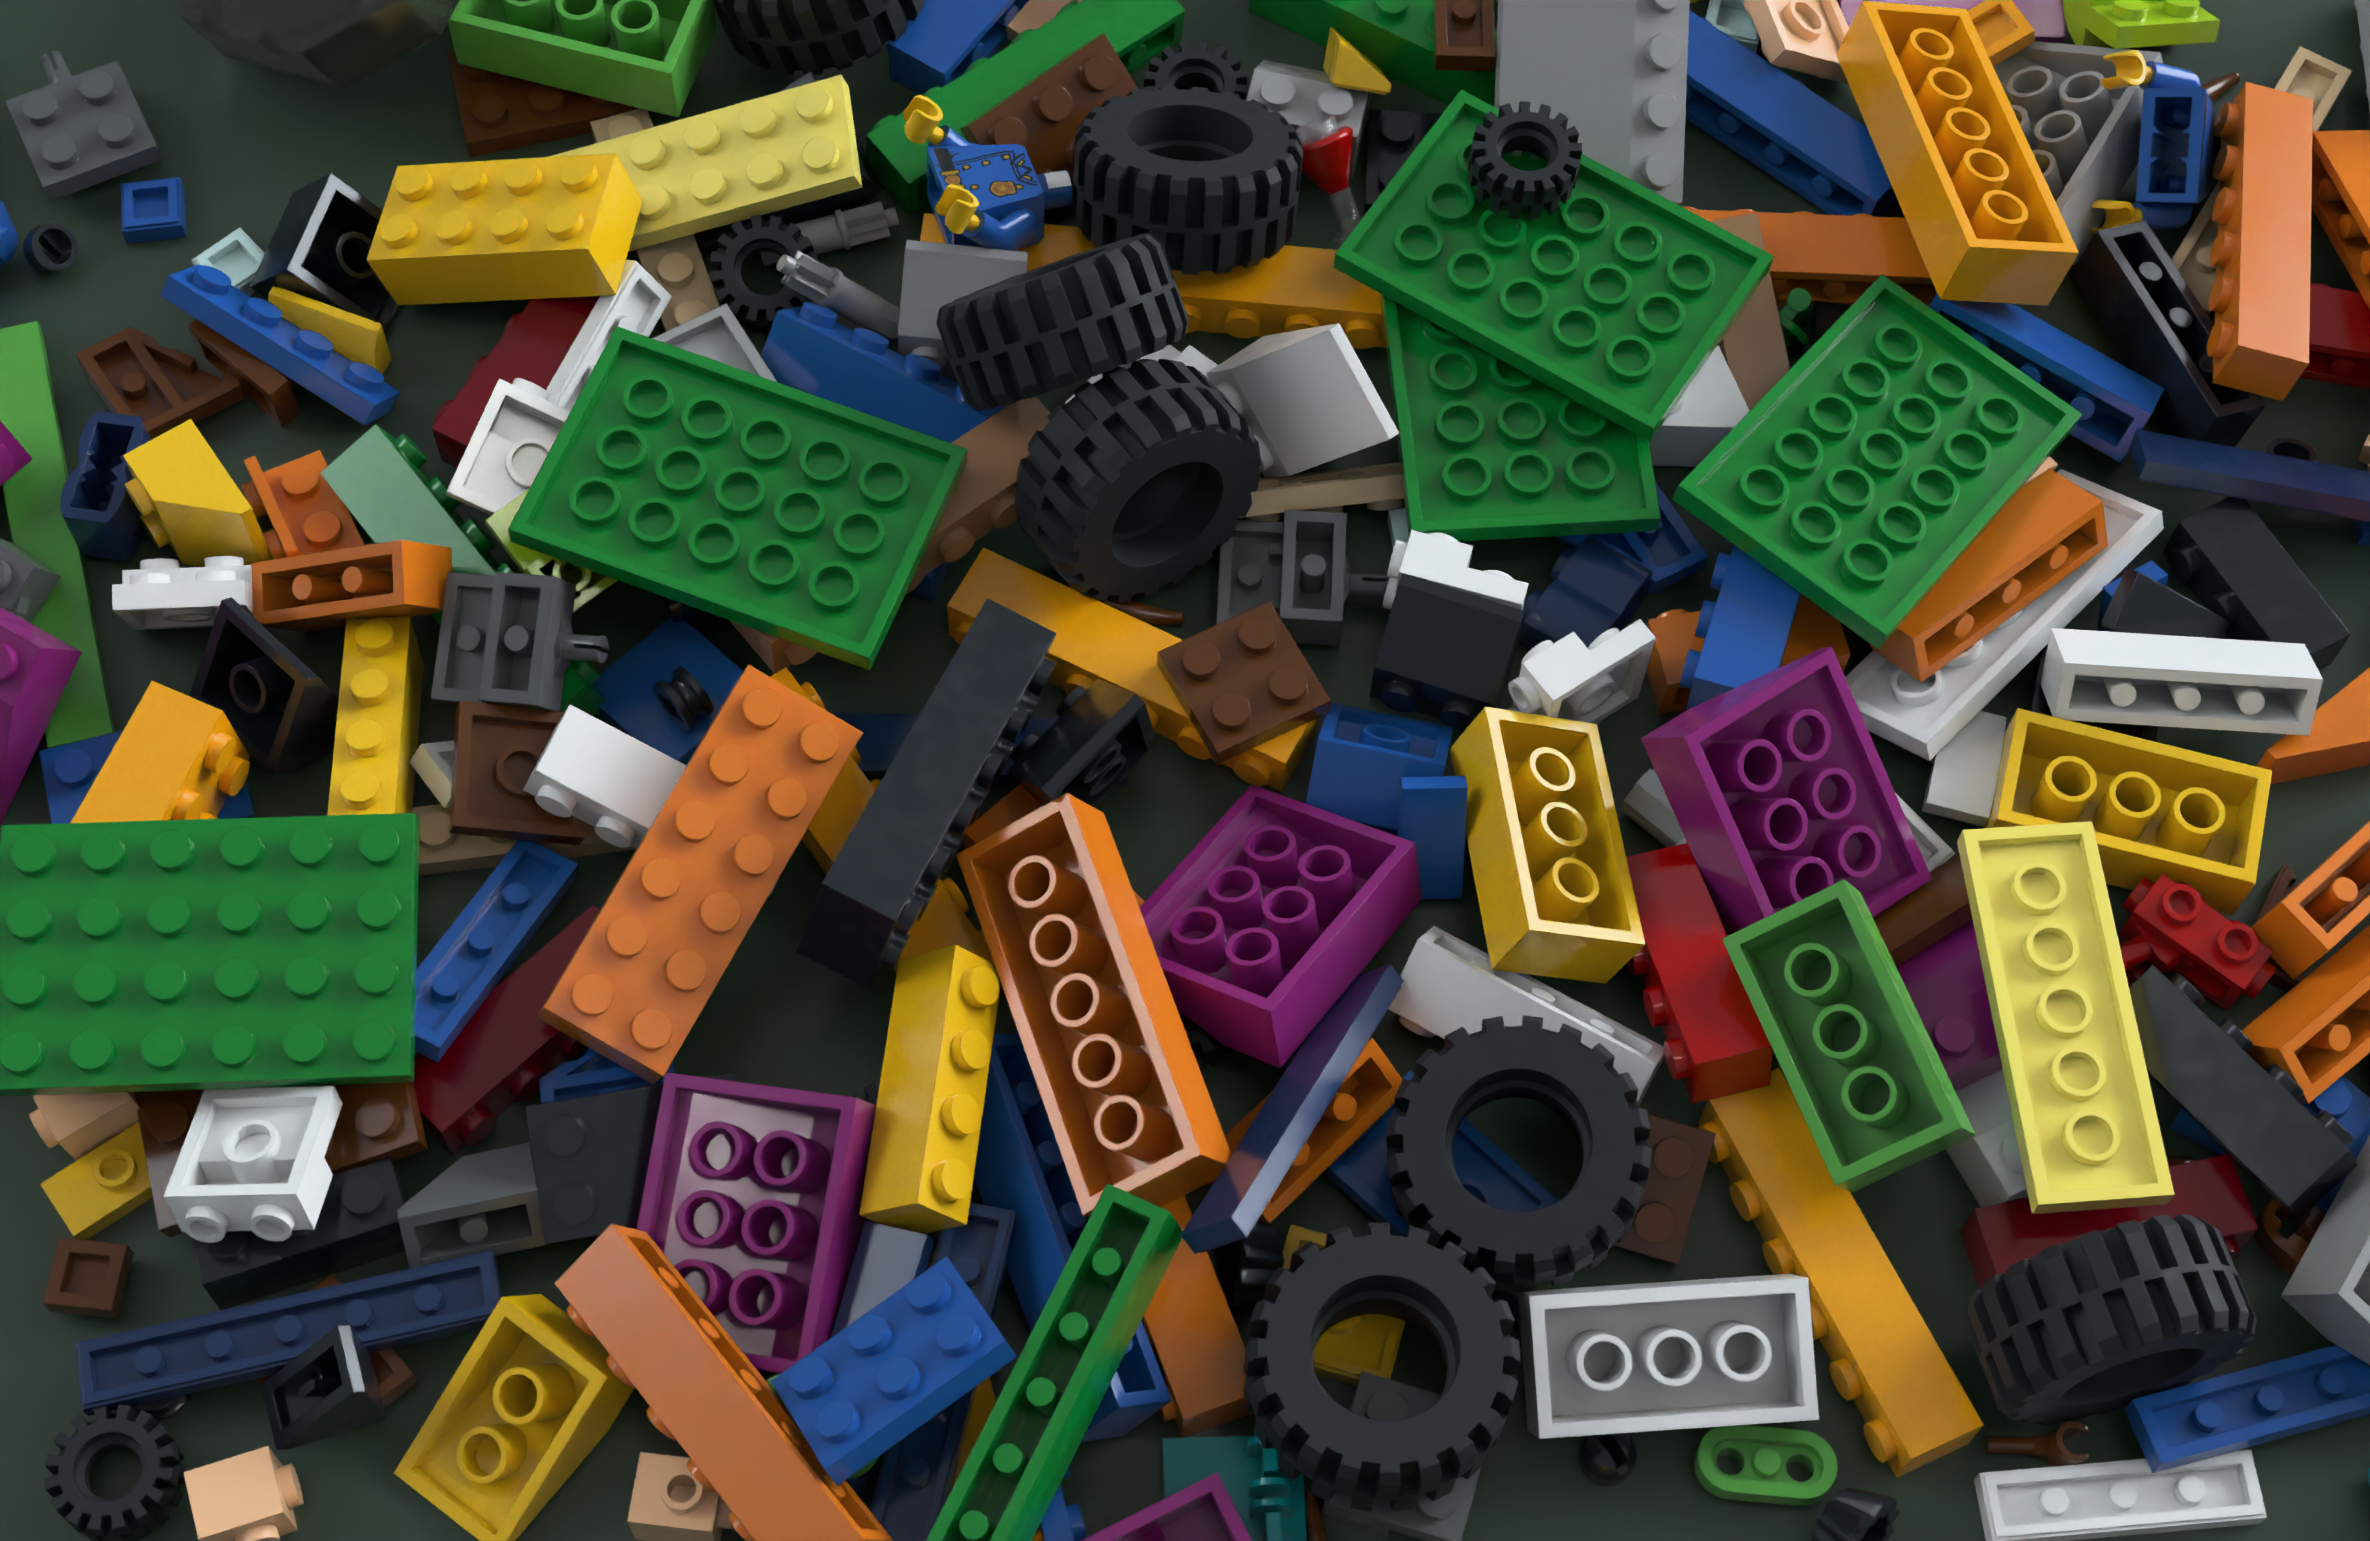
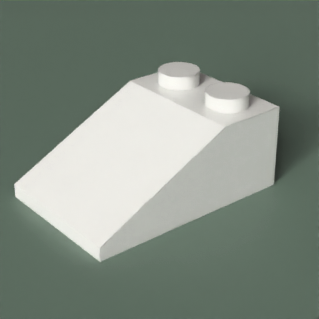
[1207,323,1399,478]

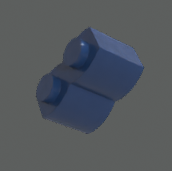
[61,411,151,561]
[1519,536,1653,650]

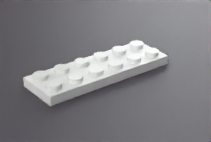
[1845,469,2164,761]

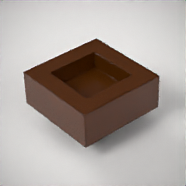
[43,1237,134,1319]

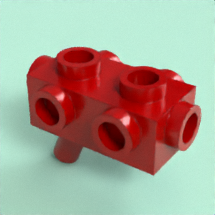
[2118,874,2276,1011]

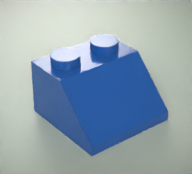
[1305,703,1453,836]

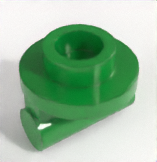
[1778,288,1812,351]

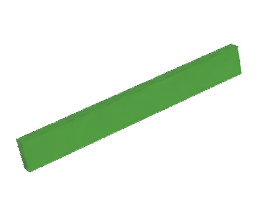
[0,321,115,749]

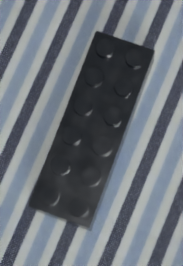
[796,598,1057,988]

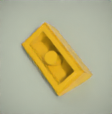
[1323,27,1392,95]
[268,286,392,375]

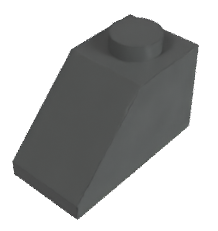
[397,1143,549,1269]

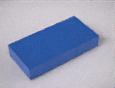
[1398,776,1468,899]

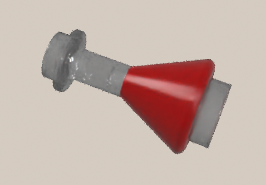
[1295,115,1361,246]

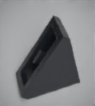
[262,1325,386,1450]

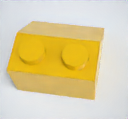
[123,419,273,567]

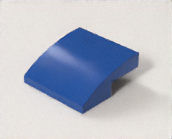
[595,617,743,765]

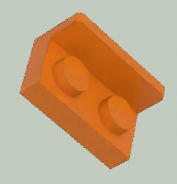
[240,450,364,560]

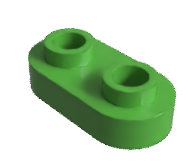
[1694,1425,1838,1506]

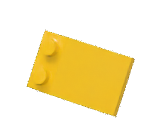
[394,1294,634,1541]

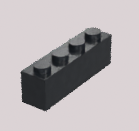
[2068,220,2266,447]
[2129,965,2358,1221]

